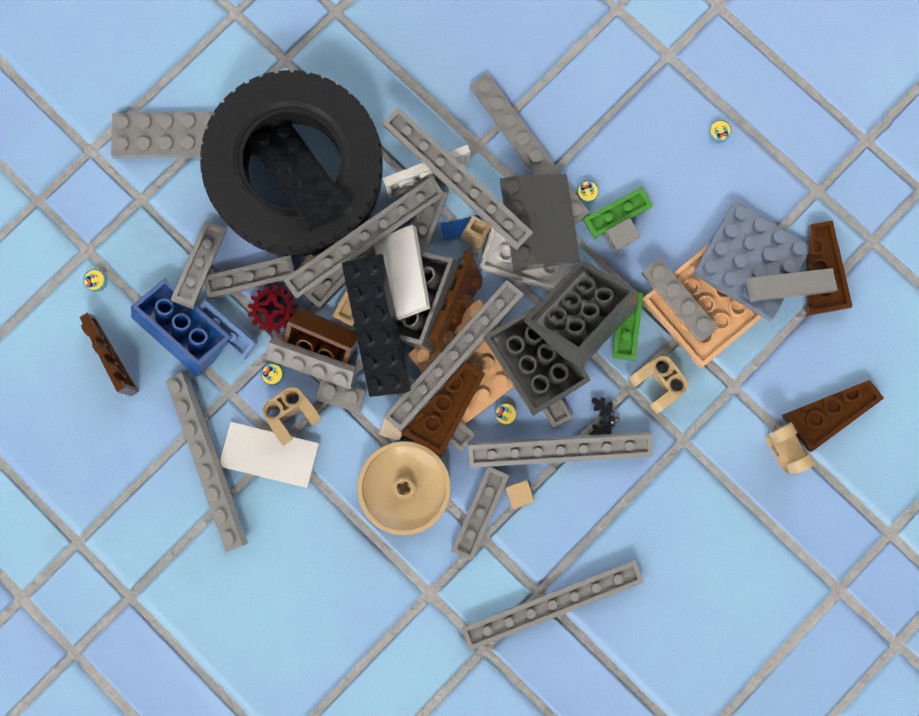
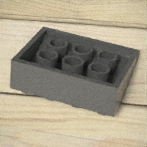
[500,174,580,272]
[397,251,463,353]
[524,260,637,368]
[483,305,591,416]

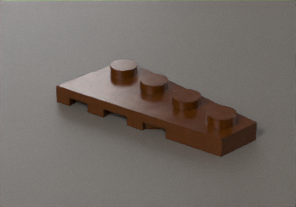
[806,220,853,317]
[429,251,483,352]
[79,313,139,396]
[401,363,485,455]
[781,380,884,452]

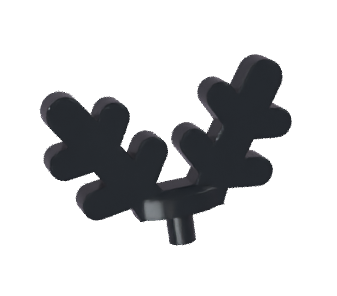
[589,397,620,435]

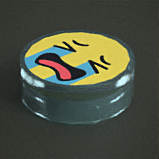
[708,120,732,143]
[576,180,599,204]
[83,269,108,292]
[261,363,285,386]
[494,403,517,425]

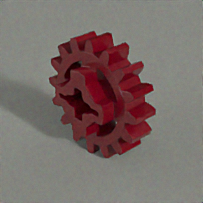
[247,285,297,334]

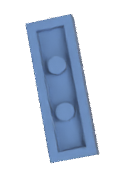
[199,298,258,360]

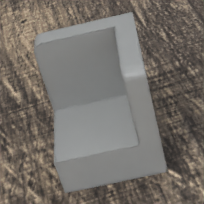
[604,218,640,255]

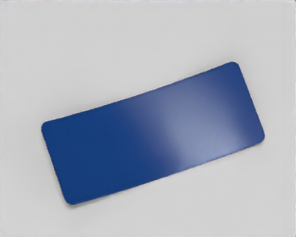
[440,215,482,240]

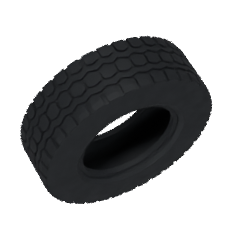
[200,70,383,256]

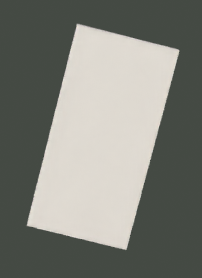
[382,145,470,198]
[374,225,430,321]
[479,228,574,291]
[220,422,320,488]

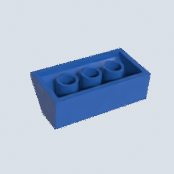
[131,278,231,377]

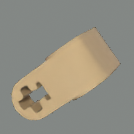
[629,356,688,414]
[262,387,322,446]
[765,422,815,474]

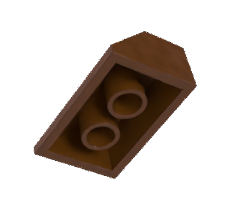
[283,307,358,365]

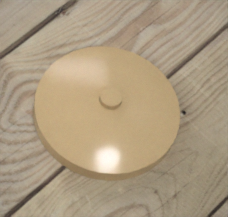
[357,441,451,535]

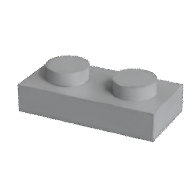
[315,379,366,413]

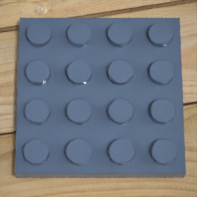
[692,200,809,322]

